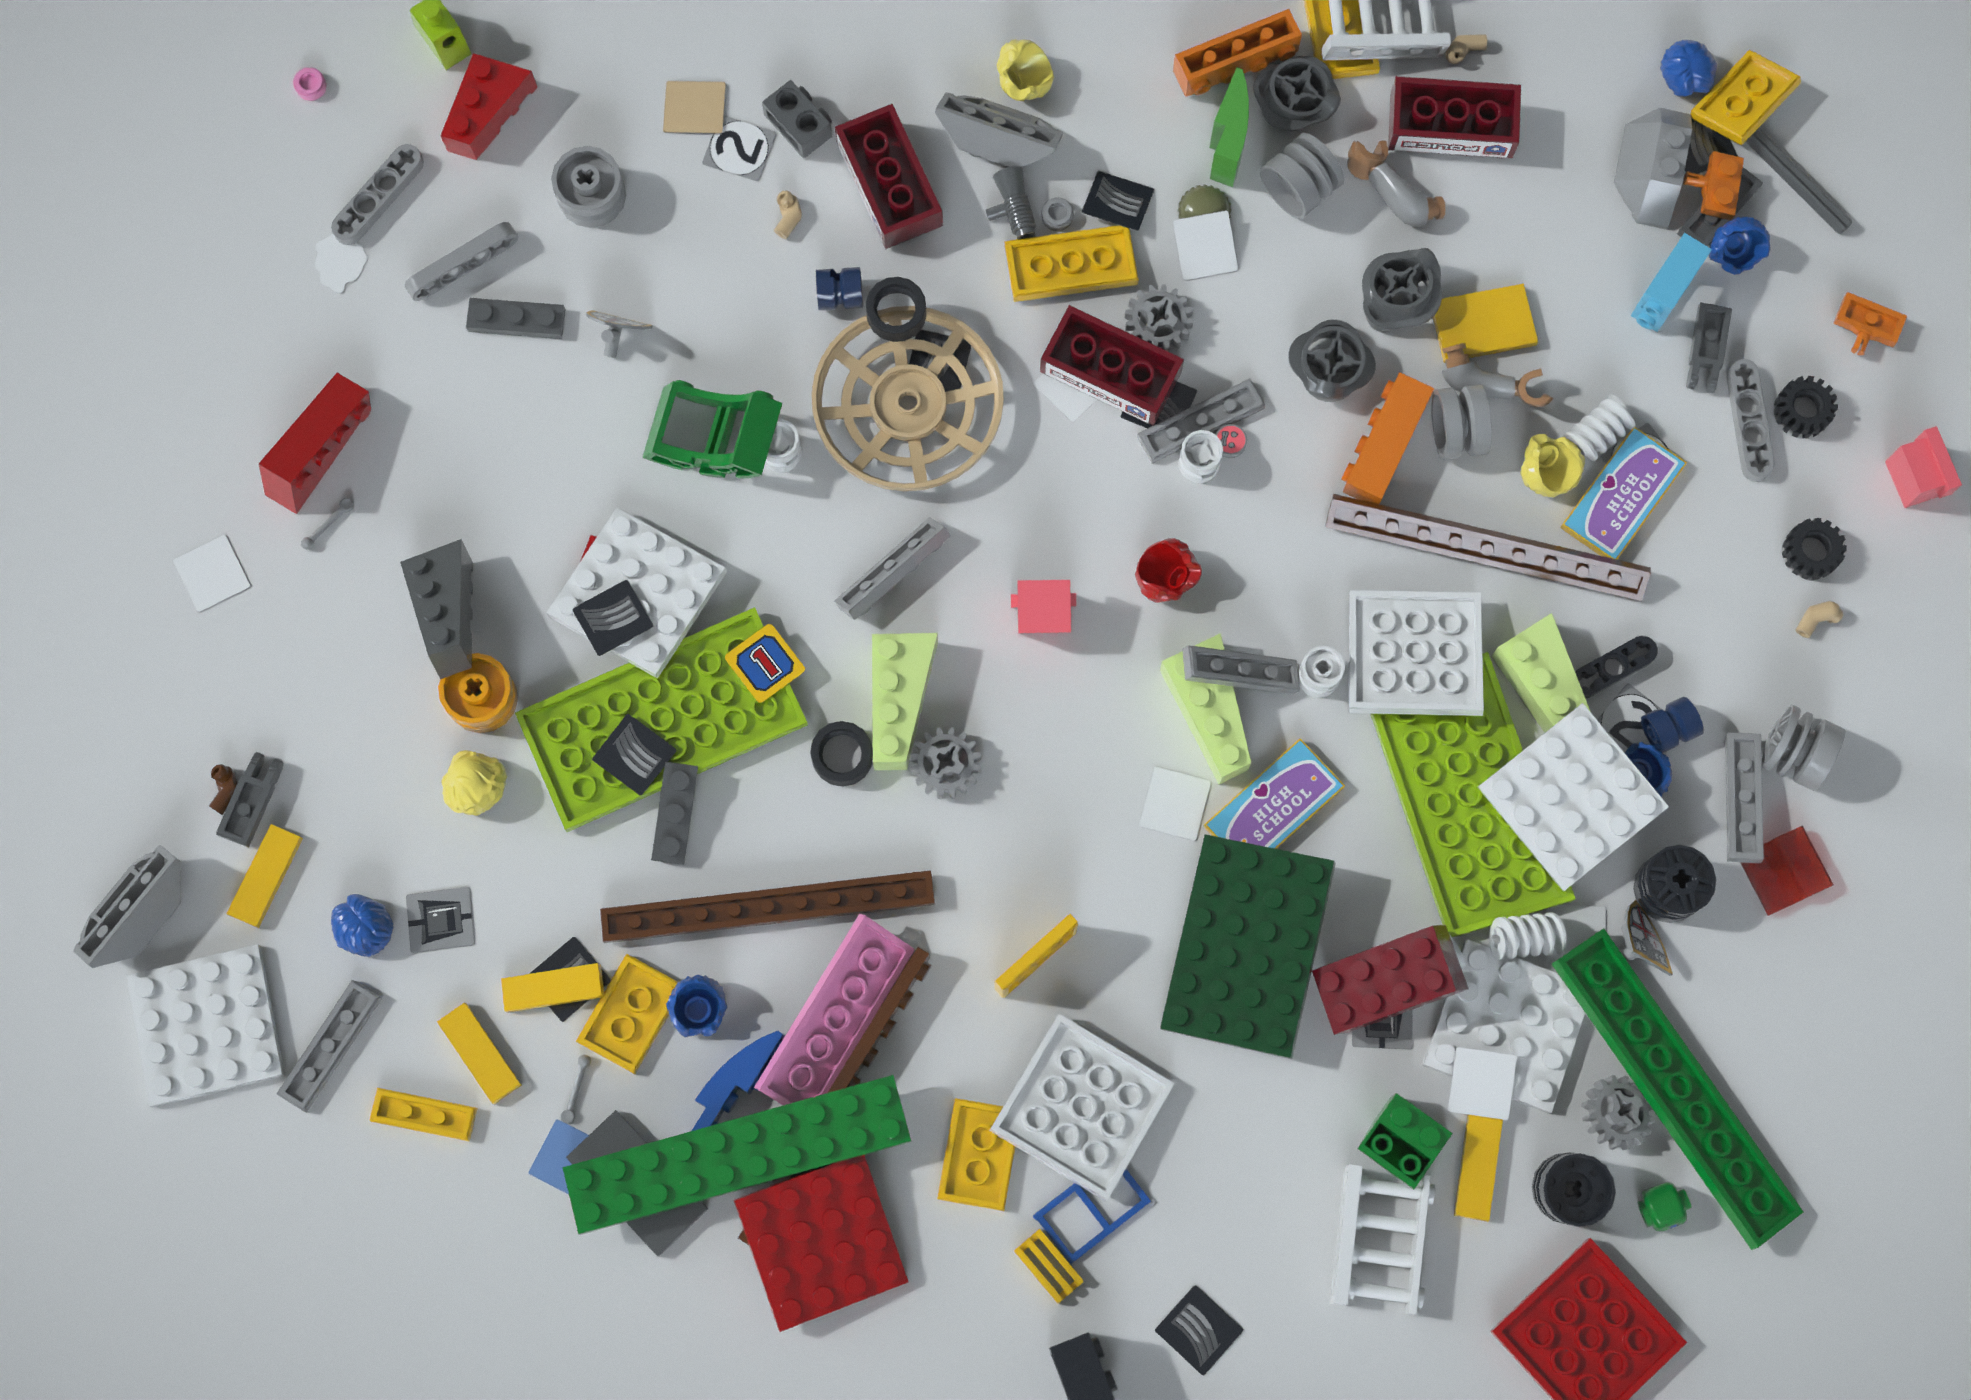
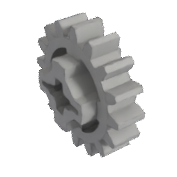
[1125,284,1194,352]
[911,727,981,799]
[1581,1075,1656,1151]

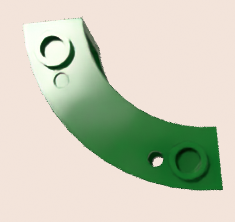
[642,380,783,479]

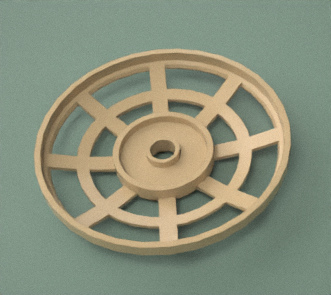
[811,306,1004,491]

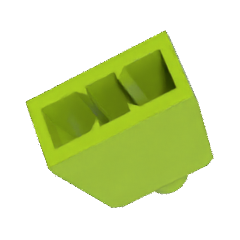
[409,0,472,70]

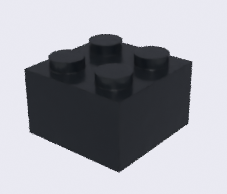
[1048,1332,1118,1400]

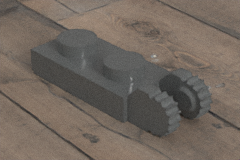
[1686,302,1732,393]
[216,752,284,848]

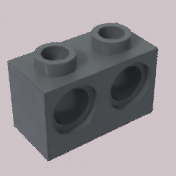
[762,80,832,159]

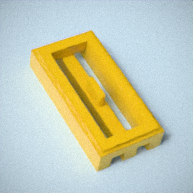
[1014,1228,1084,1304]

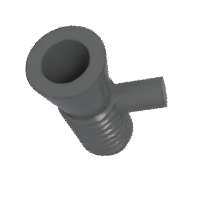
[986,166,1036,239]

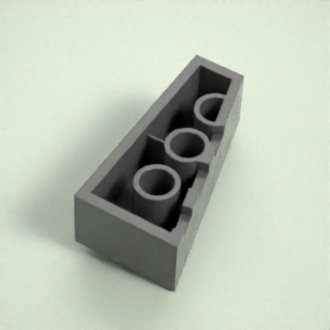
[400,539,473,679]

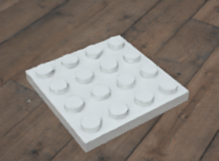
[546,508,727,679]
[1349,590,1484,716]
[1478,703,1669,891]
[1422,939,1585,1114]
[126,944,285,1107]
[989,1014,1175,1201]

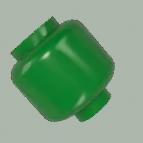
[1637,1182,1692,1232]

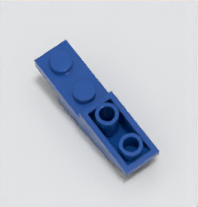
[692,1030,785,1131]

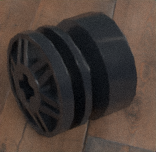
[1633,845,1717,923]
[1532,1152,1616,1227]

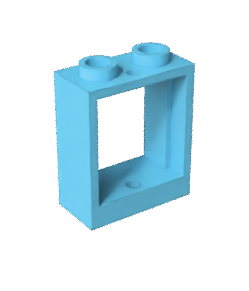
[1631,233,1712,332]

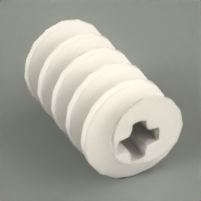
[1563,394,1635,461]
[1489,912,1567,960]

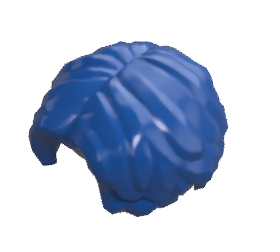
[1660,40,1717,97]
[1709,217,1771,275]
[1624,742,1672,797]
[331,894,394,957]
[666,975,727,1037]

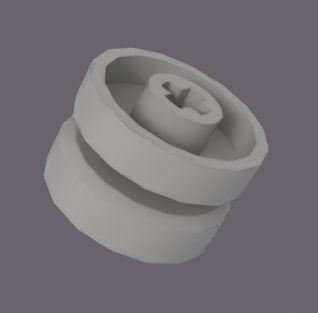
[551,146,626,228]
[1431,384,1492,460]

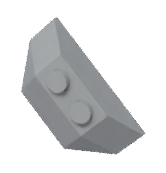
[935,92,1063,168]
[1614,108,1692,230]
[73,845,181,968]

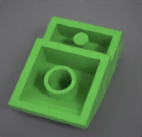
[1209,67,1249,188]

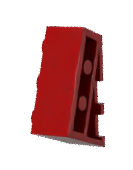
[440,53,538,160]

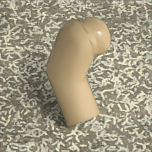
[1445,34,1487,64]
[774,190,802,239]
[1795,601,1843,638]

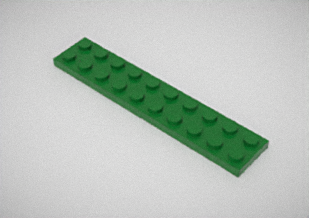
[1552,928,1804,1250]
[562,1075,912,1235]

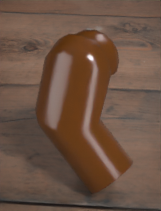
[209,764,238,815]

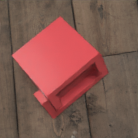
[1885,426,1962,508]
[1011,580,1076,634]

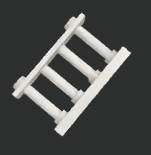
[1321,0,1451,60]
[1330,1164,1435,1315]

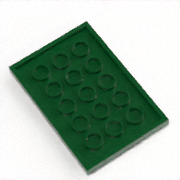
[1160,834,1336,1059]

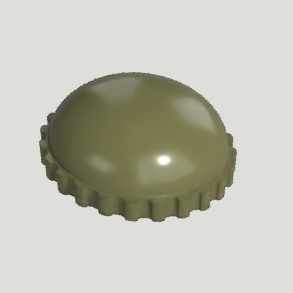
[1178,185,1232,219]

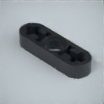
[1575,636,1658,698]

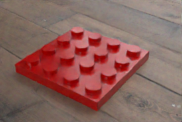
[733,1155,908,1332]
[1490,1238,1687,1400]

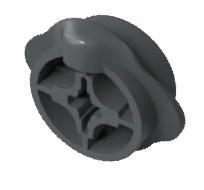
[1253,56,1341,131]
[1362,248,1442,331]
[1288,320,1376,402]

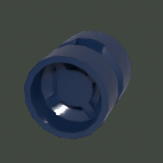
[816,267,863,310]
[1641,696,1704,753]

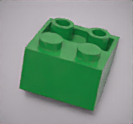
[1357,1093,1453,1190]

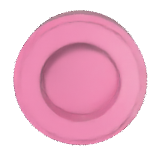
[293,67,327,101]

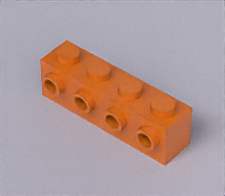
[1173,9,1302,97]
[1341,372,1434,504]

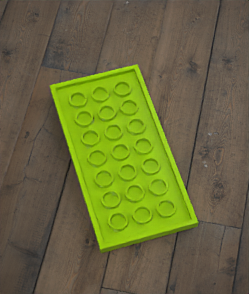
[515,607,808,832]
[1370,652,1576,938]

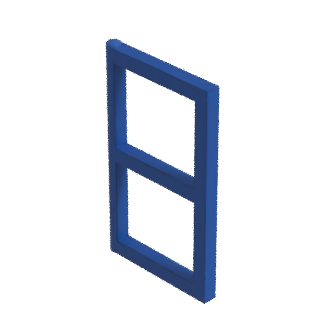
[1033,1169,1151,1264]

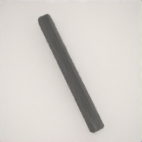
[1746,128,1852,234]

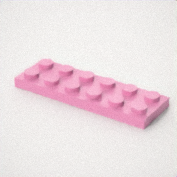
[754,914,915,1106]

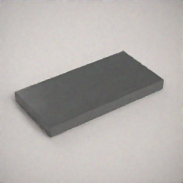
[566,1110,708,1257]

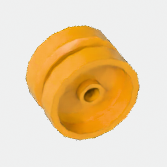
[438,653,518,733]

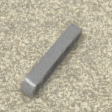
[331,144,424,245]
[405,222,518,301]
[1727,359,1774,482]

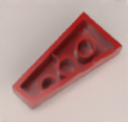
[258,372,371,515]

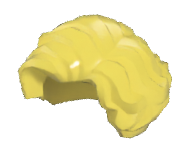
[997,39,1054,101]
[1520,434,1585,498]
[441,750,507,816]

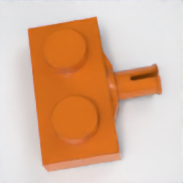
[1683,151,1744,220]
[1833,292,1907,356]

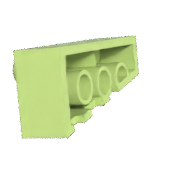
[1491,613,1591,733]
[872,633,938,770]
[1160,633,1251,785]

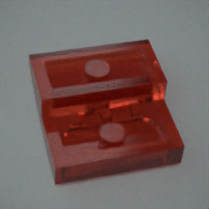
[1740,825,1834,916]

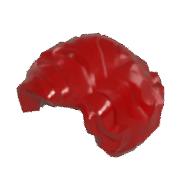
[1135,538,1202,603]

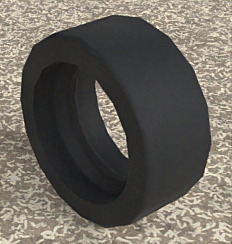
[865,277,927,342]
[810,721,873,787]

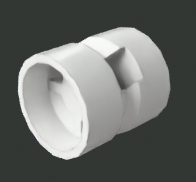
[765,419,802,472]
[1178,430,1223,484]
[1298,646,1345,698]

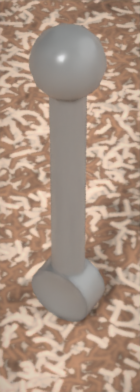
[301,498,353,550]
[561,1055,591,1124]

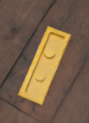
[226,824,303,928]
[501,963,604,1013]
[437,1002,522,1105]
[369,1088,478,1142]
[1454,1114,1503,1222]

